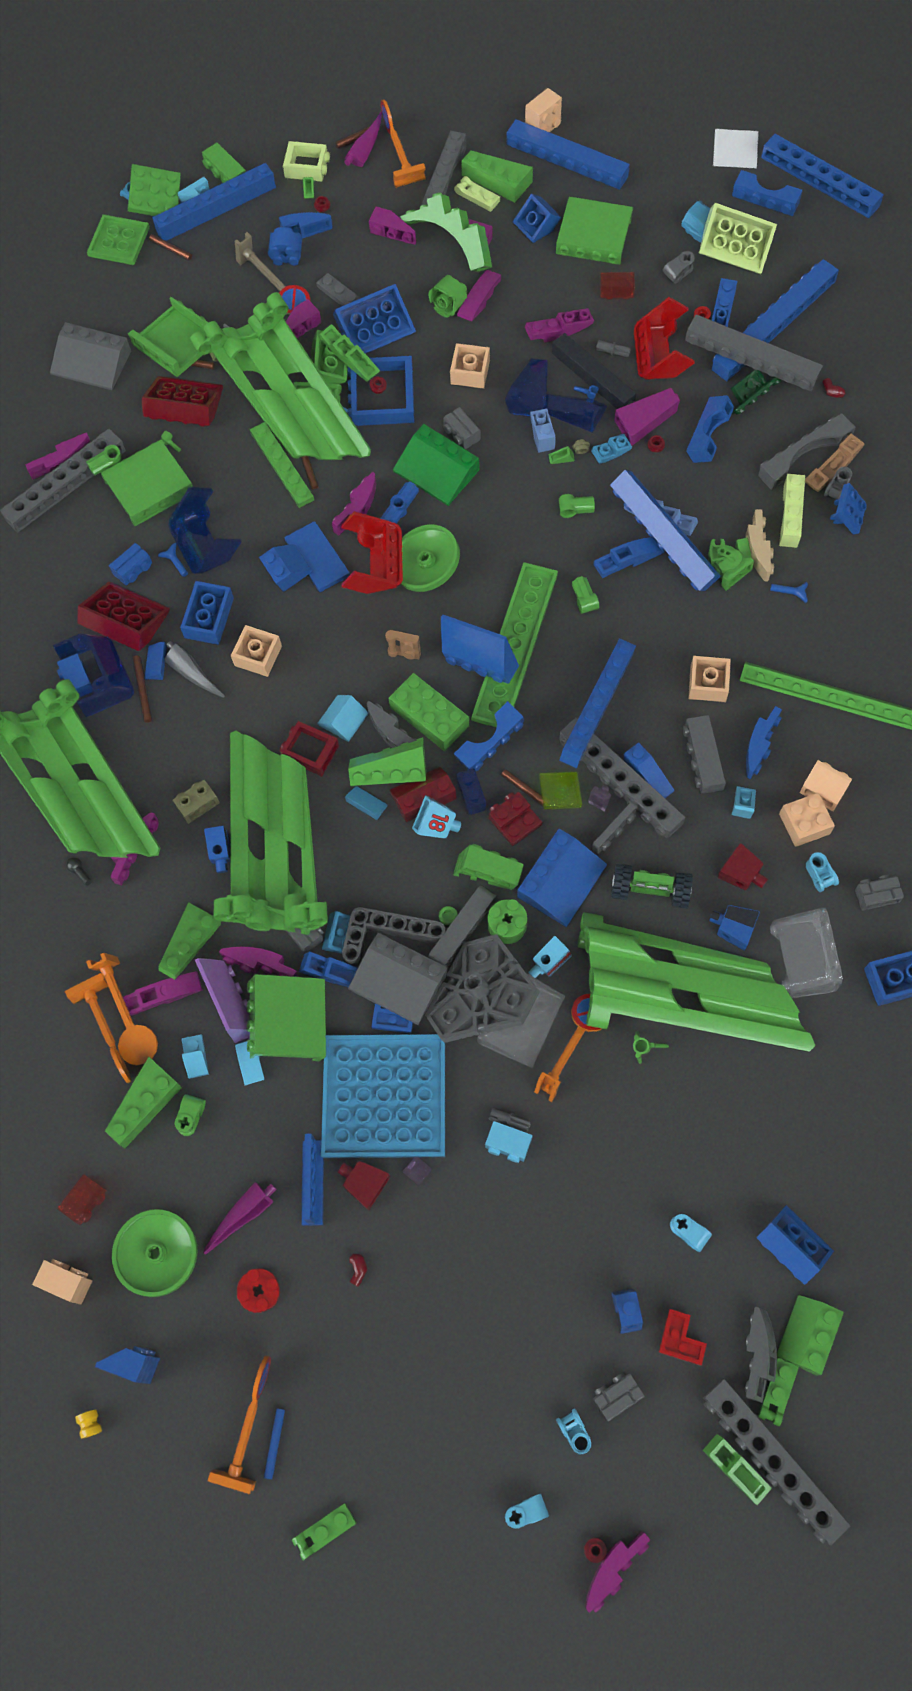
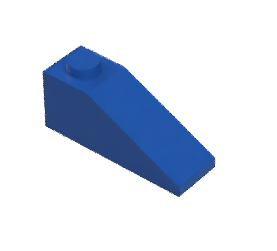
[623,743,674,798]

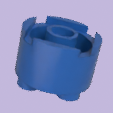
[268,227,302,265]

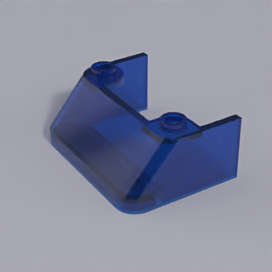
[168,487,242,574]
[53,633,134,717]

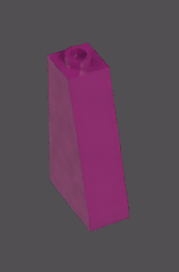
[614,388,680,445]

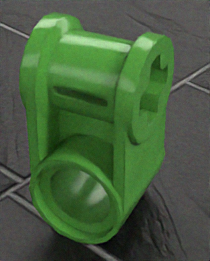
[175,1094,206,1136]

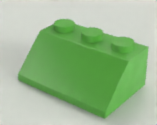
[311,330,350,384]
[777,1295,844,1375]

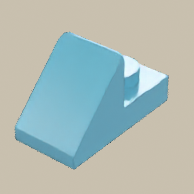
[178,177,210,204]
[732,786,756,819]
[182,1034,209,1079]

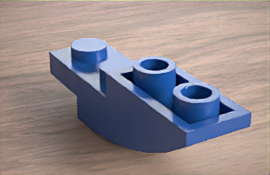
[712,278,738,327]
[594,537,665,578]
[746,706,782,780]

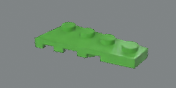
[159,902,221,980]

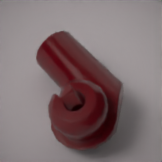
[823,378,845,398]
[349,1253,367,1287]

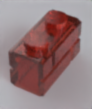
[600,272,635,299]
[57,1174,107,1225]

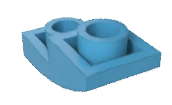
[591,434,632,464]

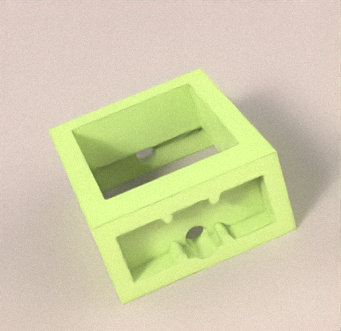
[283,141,330,182]

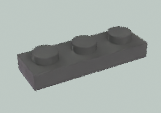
[316,273,361,306]
[592,803,636,854]

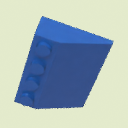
[333,284,416,354]
[441,615,519,684]
[517,829,607,927]

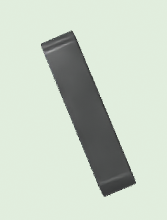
[428,886,497,967]

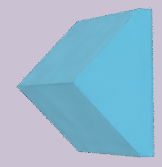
[317,695,369,742]

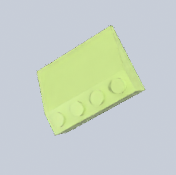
[699,203,777,274]

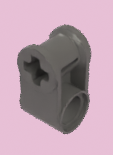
[663,251,695,283]
[824,467,852,499]

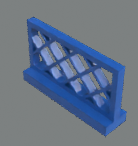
[301,1133,324,1226]

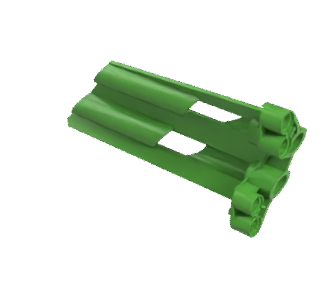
[190,292,371,460]
[0,679,160,858]
[214,731,327,935]
[578,912,815,1052]

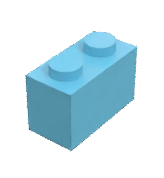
[485,1121,532,1163]

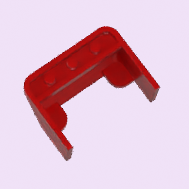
[634,297,695,379]
[341,511,403,594]

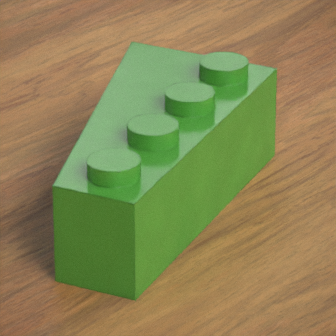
[461,150,533,203]
[348,738,426,786]
[105,1057,182,1149]

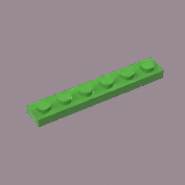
[250,422,314,508]

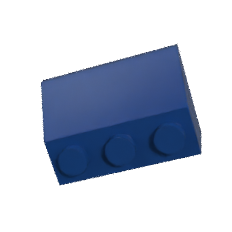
[757,1205,834,1285]
[95,1346,160,1384]

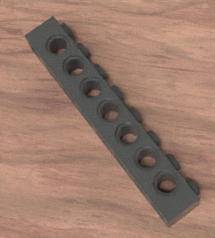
[0,429,126,533]
[559,718,685,839]
[703,1379,850,1545]

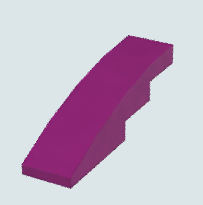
[457,270,502,321]

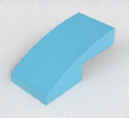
[235,1041,265,1085]

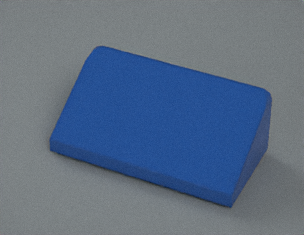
[145,642,167,680]

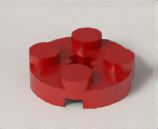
[237,1269,280,1313]

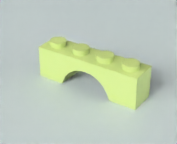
[779,474,805,548]

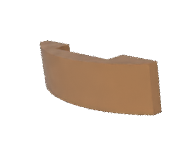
[805,434,865,492]

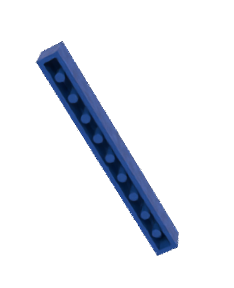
[712,259,839,381]

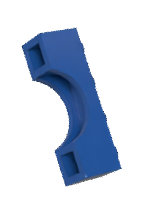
[732,170,802,216]
[686,395,734,463]
[454,701,524,773]

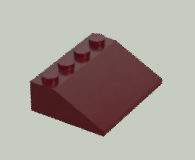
[142,376,223,427]
[77,582,170,651]

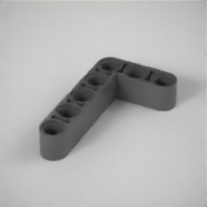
[342,907,445,966]

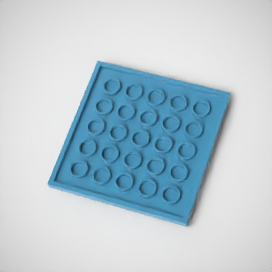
[321,1034,445,1158]

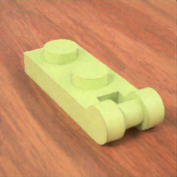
[454,176,500,212]

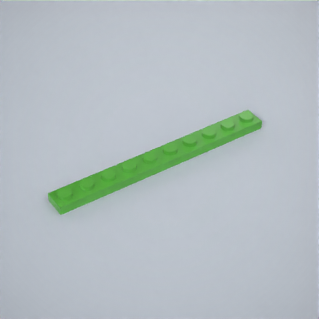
[740,662,912,730]

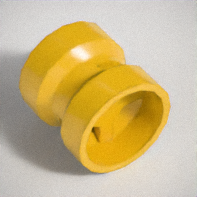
[75,1409,102,1439]

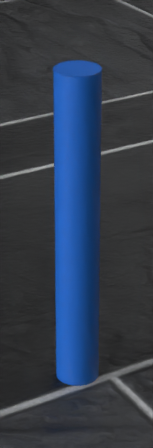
[264,1409,285,1480]

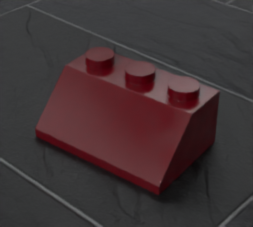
[389,767,457,822]

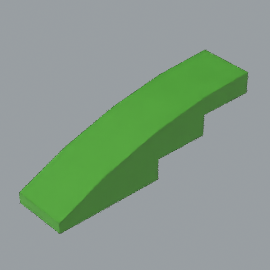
[318,324,380,382]

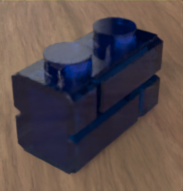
[457,769,486,815]

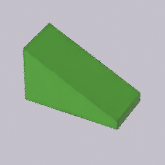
[303,177,314,199]
[549,446,575,464]
[735,537,752,559]

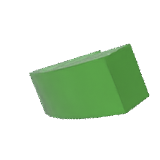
[702,1434,772,1505]

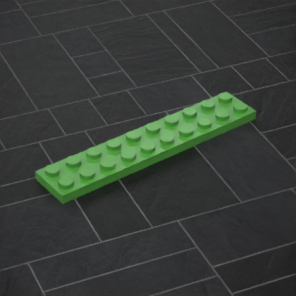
[471,562,558,728]

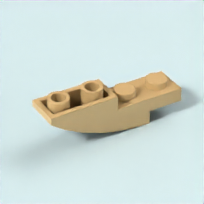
[746,509,774,581]

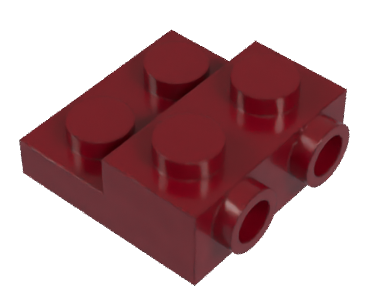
[489,792,542,847]

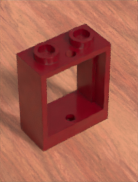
[280,721,339,777]

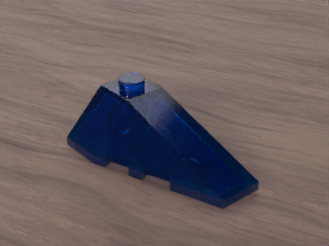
[505,358,548,416]
[531,393,607,433]

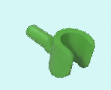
[161,431,181,452]

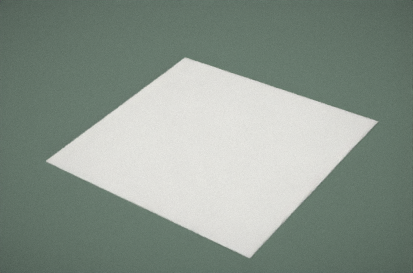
[713,129,758,168]

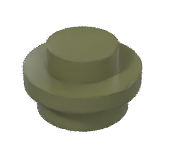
[572,439,590,454]

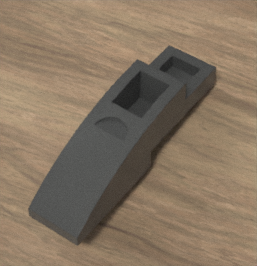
[366,701,417,748]
[745,1307,777,1402]

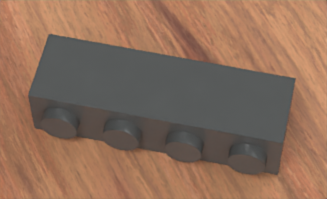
[683,715,726,794]

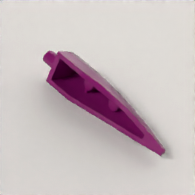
[344,112,382,167]
[203,1182,277,1255]

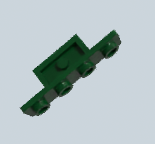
[730,369,782,415]

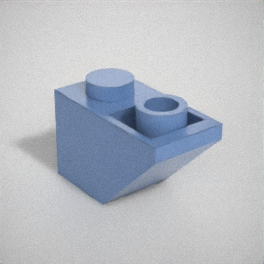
[530,409,555,453]

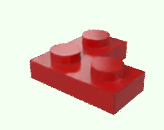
[659,1309,707,1366]

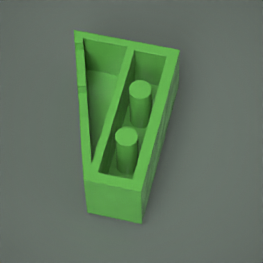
[453,844,523,890]

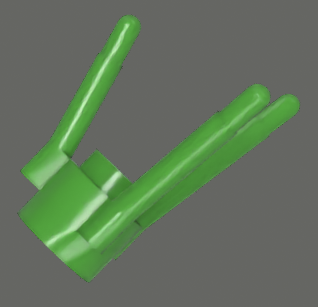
[633,1031,669,1064]

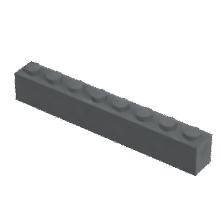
[685,315,823,392]

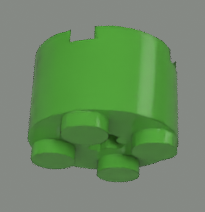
[429,275,467,317]
[488,899,527,944]

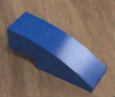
[279,212,333,238]
[299,951,358,987]

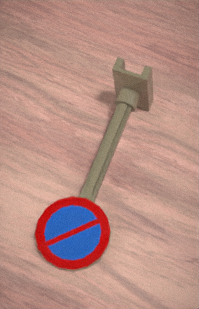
[235,232,310,315]

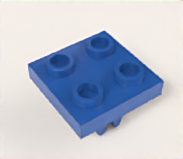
[830,483,867,534]

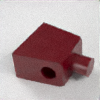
[718,843,768,890]
[338,1161,390,1210]

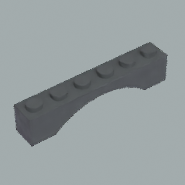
[422,131,466,205]
[758,413,856,490]

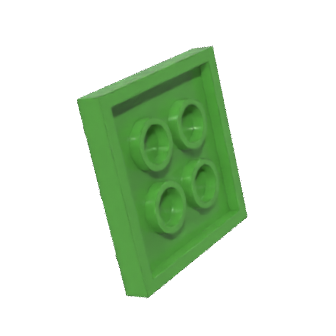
[128,164,181,216]
[87,215,150,265]

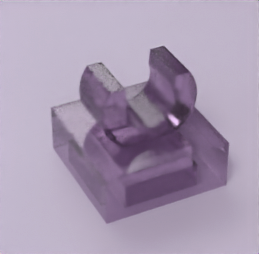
[588,785,611,811]
[402,1157,432,1186]

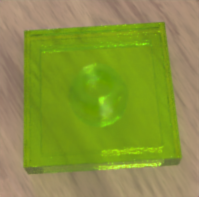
[539,772,582,809]

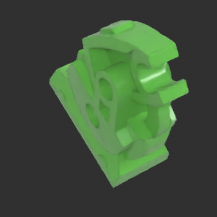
[708,539,754,591]

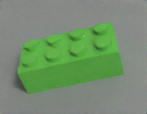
[388,673,469,751]

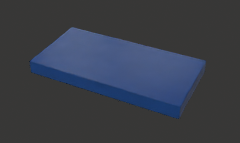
[284,521,350,592]

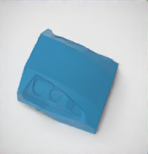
[681,201,710,242]

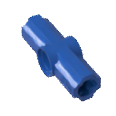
[380,481,419,524]

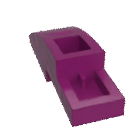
[525,308,594,343]
[25,432,91,480]
[332,472,377,536]
[111,813,159,886]
[219,947,298,977]
[123,971,203,1016]
[585,1531,650,1613]

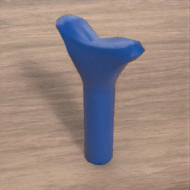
[158,543,188,577]
[770,582,808,603]

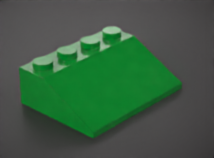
[393,424,479,506]

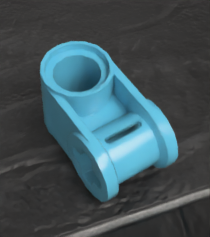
[806,852,839,892]
[670,1214,712,1252]
[556,1408,591,1454]
[505,1493,549,1529]

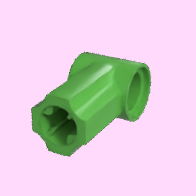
[86,445,121,476]
[559,494,595,518]
[572,576,599,614]

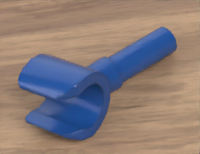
[574,385,598,399]

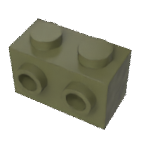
[173,780,220,824]

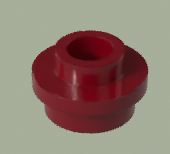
[314,196,330,212]
[369,377,387,394]
[648,435,665,452]
[584,1538,607,1563]

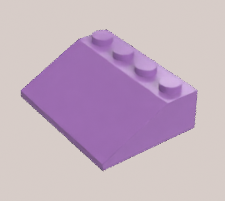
[195,958,250,1044]

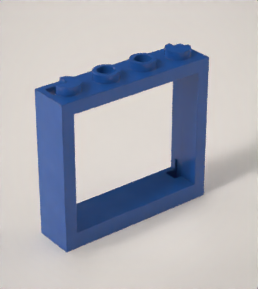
[348,356,414,426]

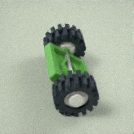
[611,864,693,909]

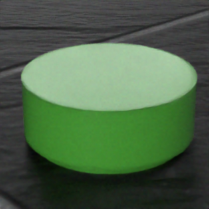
[439,906,458,927]

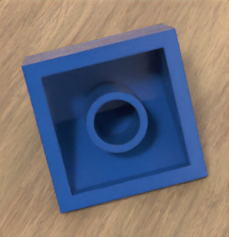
[513,194,562,243]
[259,544,312,592]

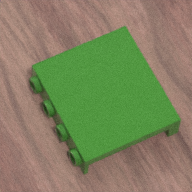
[556,197,633,265]
[128,297,208,377]
[101,440,195,526]
[247,974,326,1061]

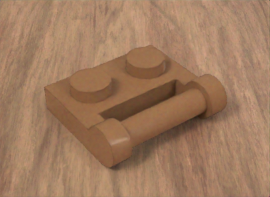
[385,630,421,659]

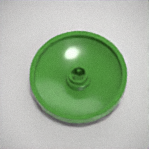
[401,525,460,592]
[112,1209,198,1297]

